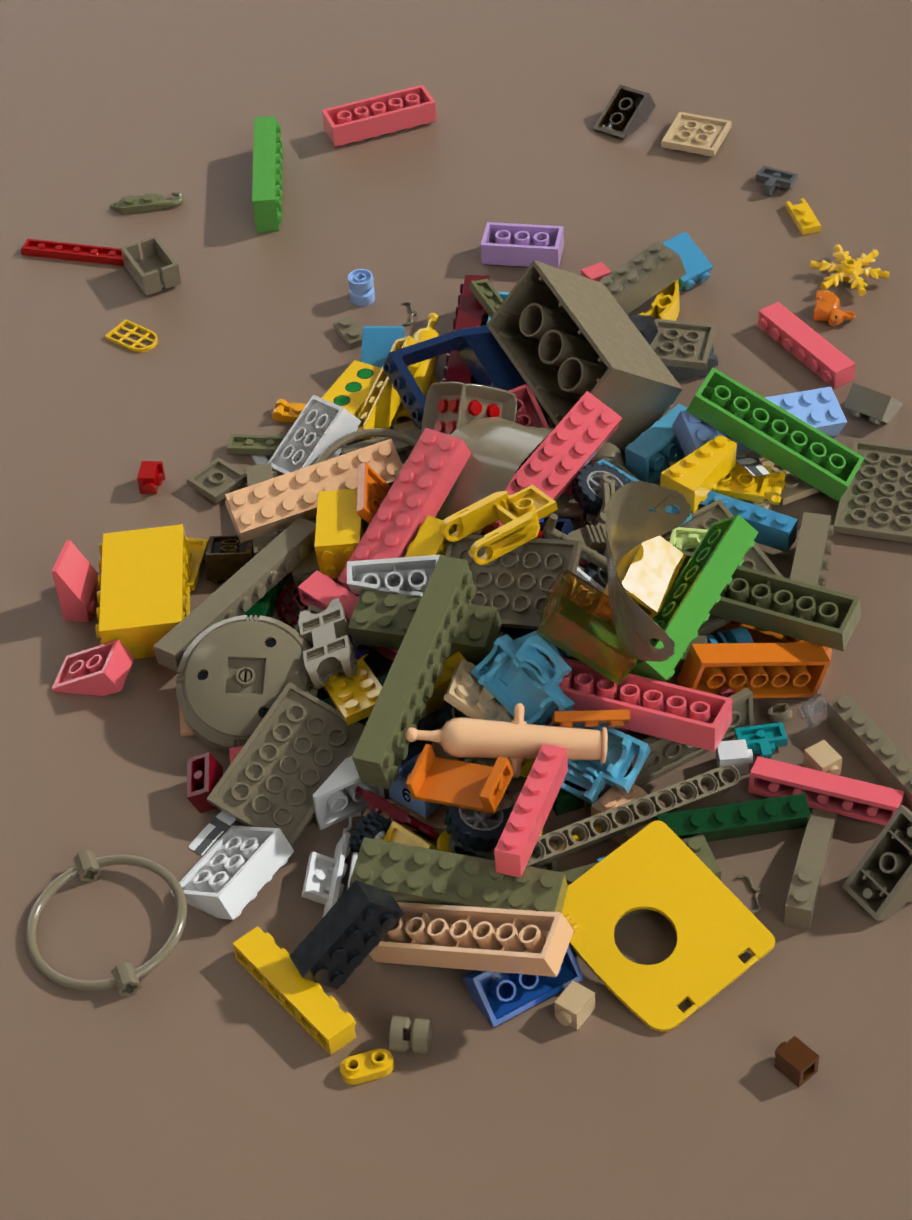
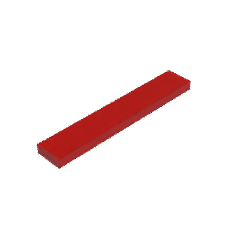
[20,238,124,266]

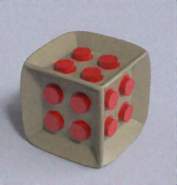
[421,382,517,435]

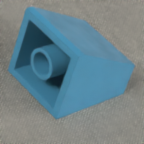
[662,231,713,292]
[361,326,405,368]

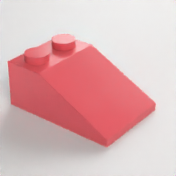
[52,540,101,623]
[51,639,135,696]

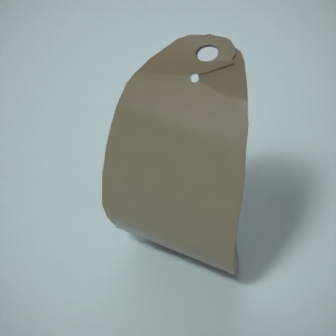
[605,481,691,662]

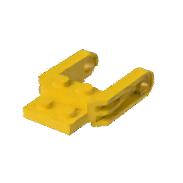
[440,485,558,565]

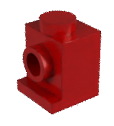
[137,461,166,494]

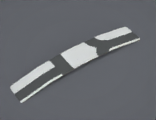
[736,454,770,476]
[189,811,237,855]

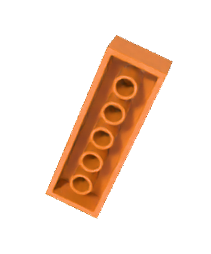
[677,643,831,699]

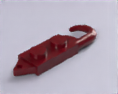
[355,786,439,839]

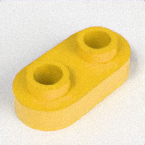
[340,1049,394,1085]

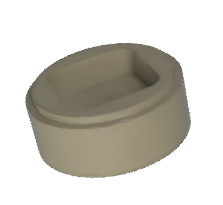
[767,703,793,723]

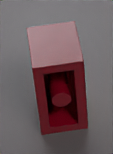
[187,752,223,813]

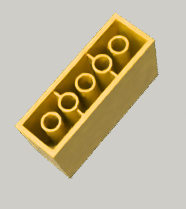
[95,524,190,659]

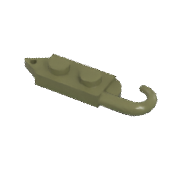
[110,192,184,214]

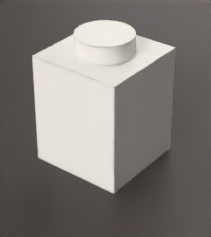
[716,739,753,774]

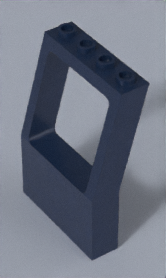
[383,325,527,430]

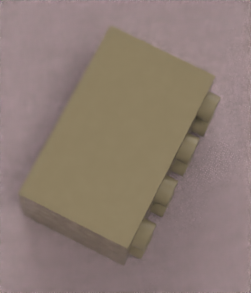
[486,260,683,451]

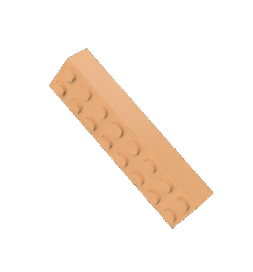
[225,439,403,543]
[369,902,574,977]

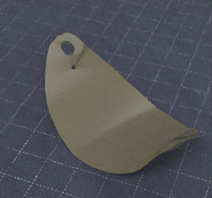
[435,417,554,535]

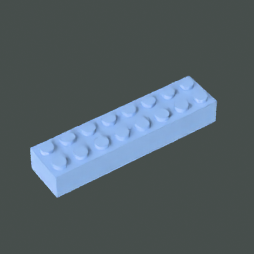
[672,387,847,457]

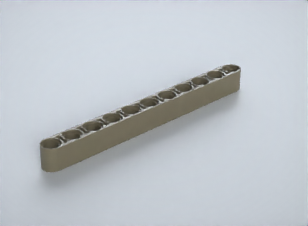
[527,764,740,868]

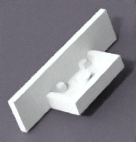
[301,832,351,917]

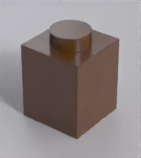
[775,1036,819,1087]

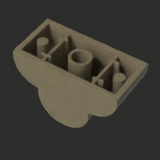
[842,805,912,921]

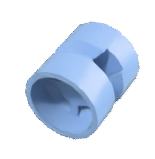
[348,269,375,307]

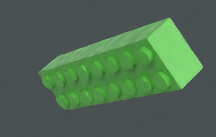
[252,116,283,233]
[686,367,865,501]
[621,514,759,681]

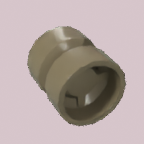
[389,1016,432,1054]

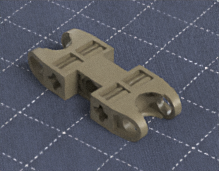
[298,598,357,690]

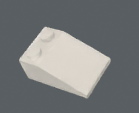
[313,756,385,830]

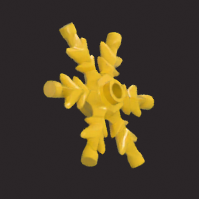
[810,244,890,296]

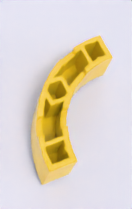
[638,280,680,321]

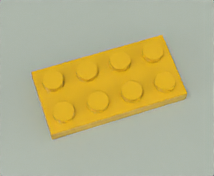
[323,658,382,725]

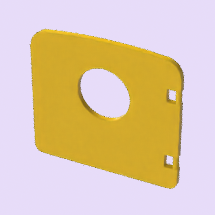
[561,820,776,1032]

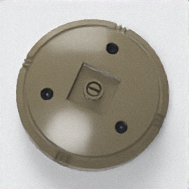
[176,615,321,754]

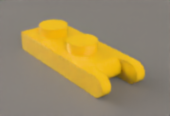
[785,198,821,235]

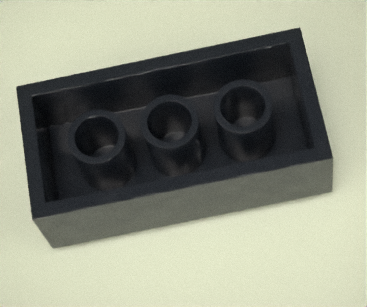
[290,880,404,989]

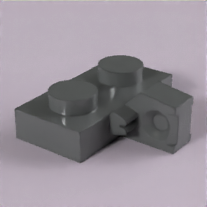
[755,166,798,196]

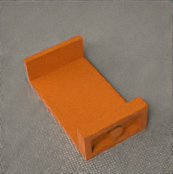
[406,744,514,814]

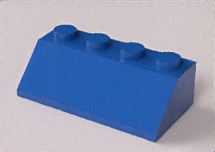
[462,945,584,1027]

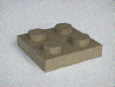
[187,457,247,504]

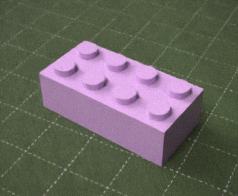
[481,222,564,268]

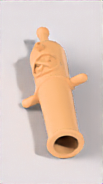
[404,703,608,779]

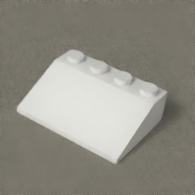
[267,395,361,475]
[170,825,294,920]

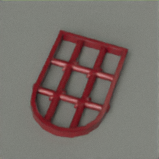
[276,584,307,627]

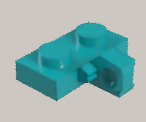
[734,722,788,759]

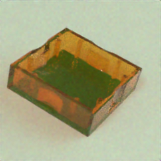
[537,567,640,686]

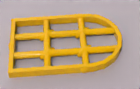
[105,319,158,352]

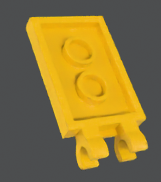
[711,462,786,505]

